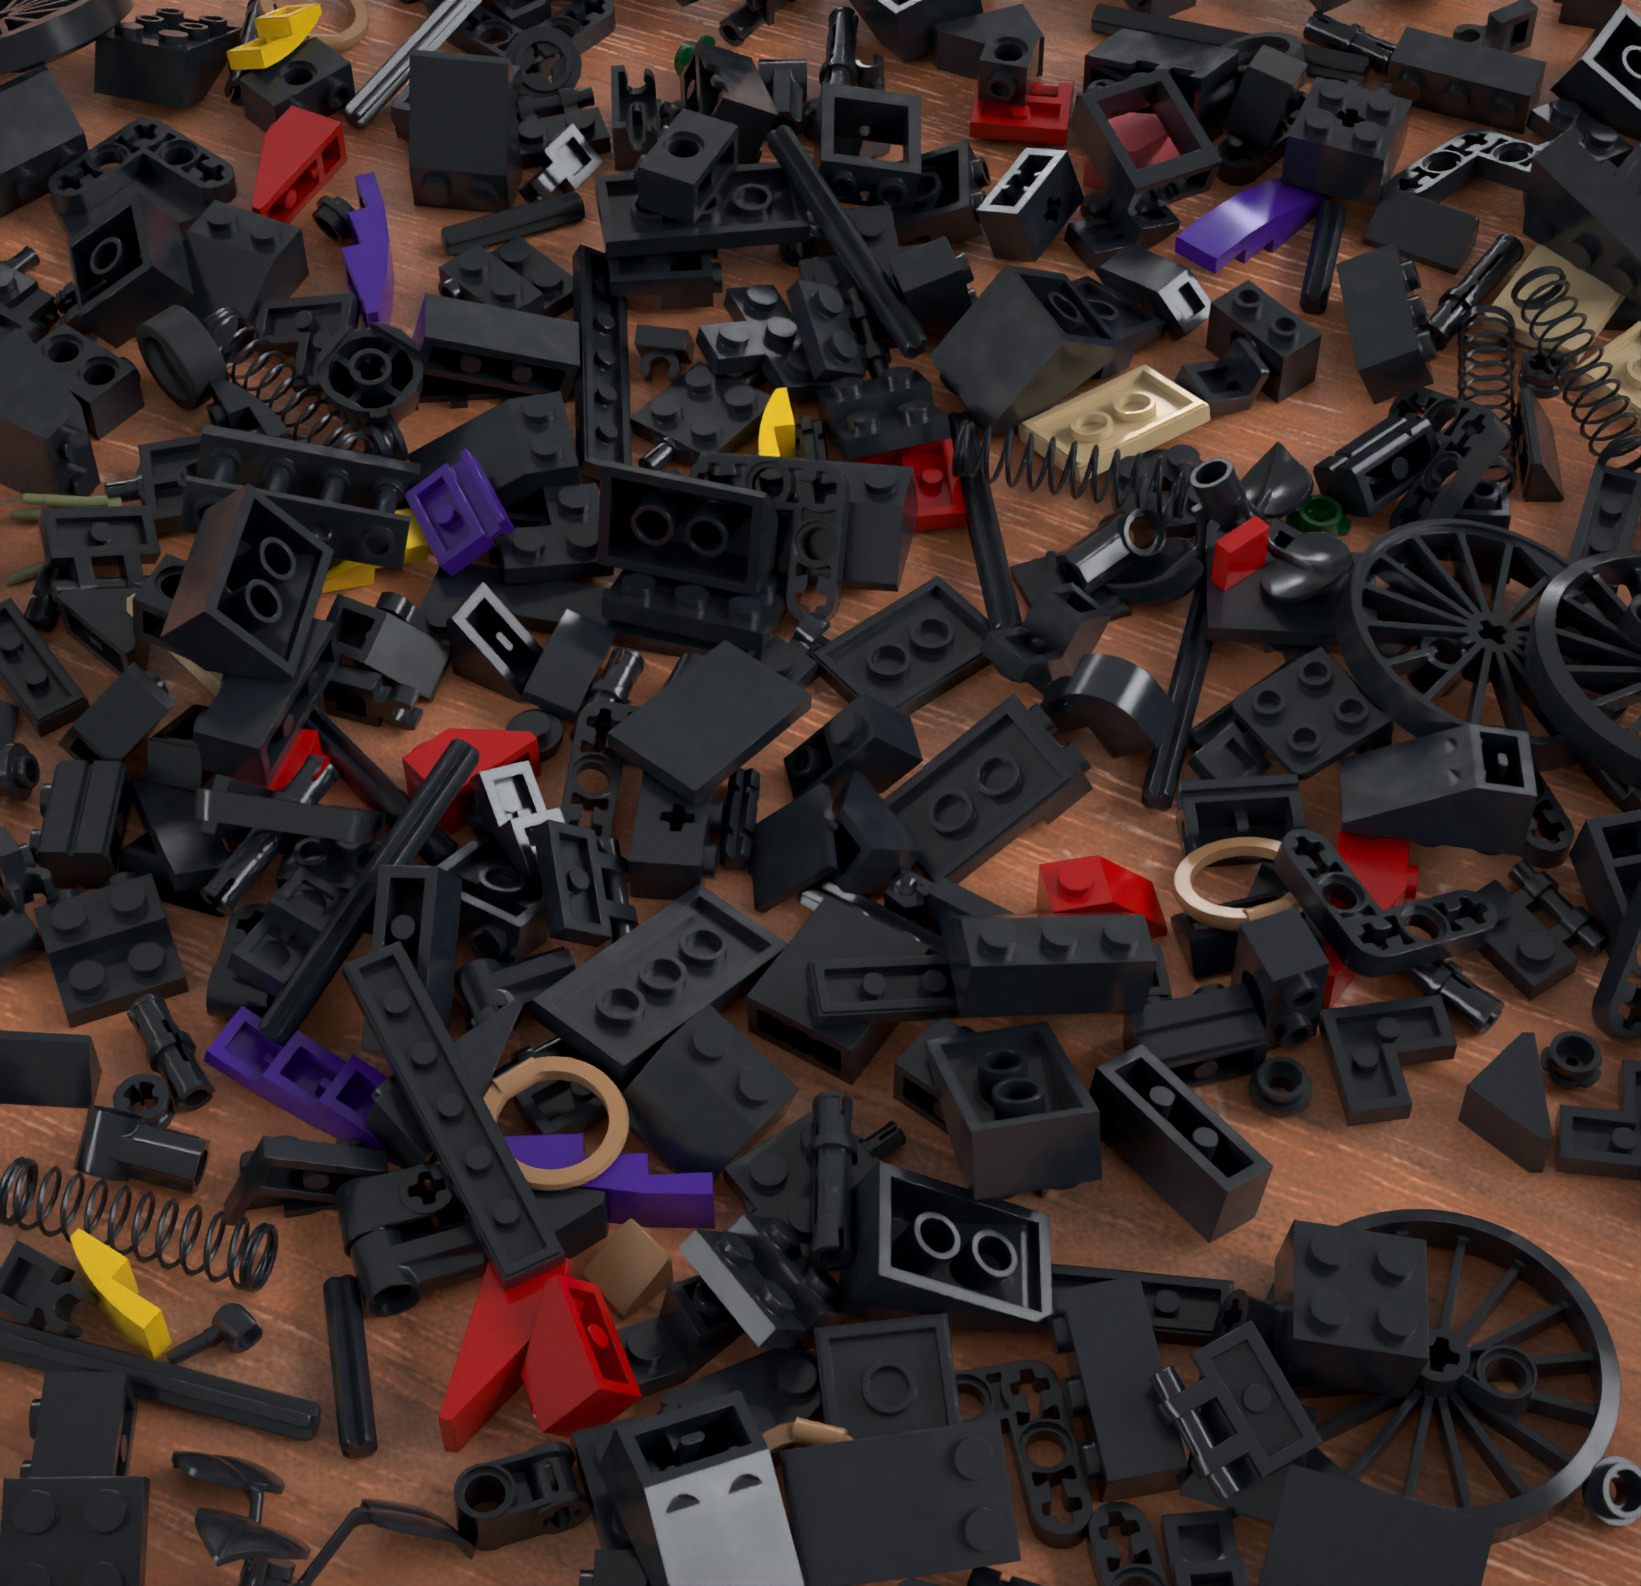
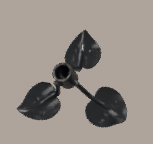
[1104,442,1354,606]
[171,1451,475,1586]

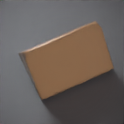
[582,1218,674,1320]

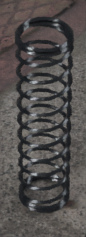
[1511,266,1641,471]
[1457,305,1517,495]
[201,307,372,455]
[952,420,1193,520]
[0,1156,278,1293]

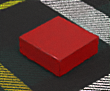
[1211,516,1270,592]

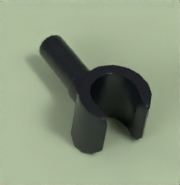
[855,54,886,91]
[165,1303,263,1365]

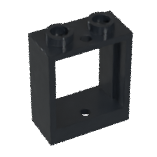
[1069,68,1222,218]
[814,82,921,212]

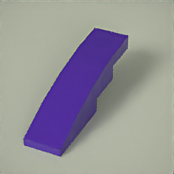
[341,172,394,328]
[1174,177,1332,274]
[203,1006,400,1167]
[503,1133,715,1229]

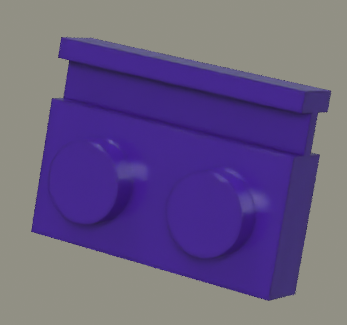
[404,448,515,577]

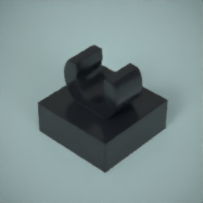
[634,324,695,383]

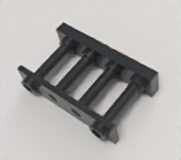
[179,424,421,570]

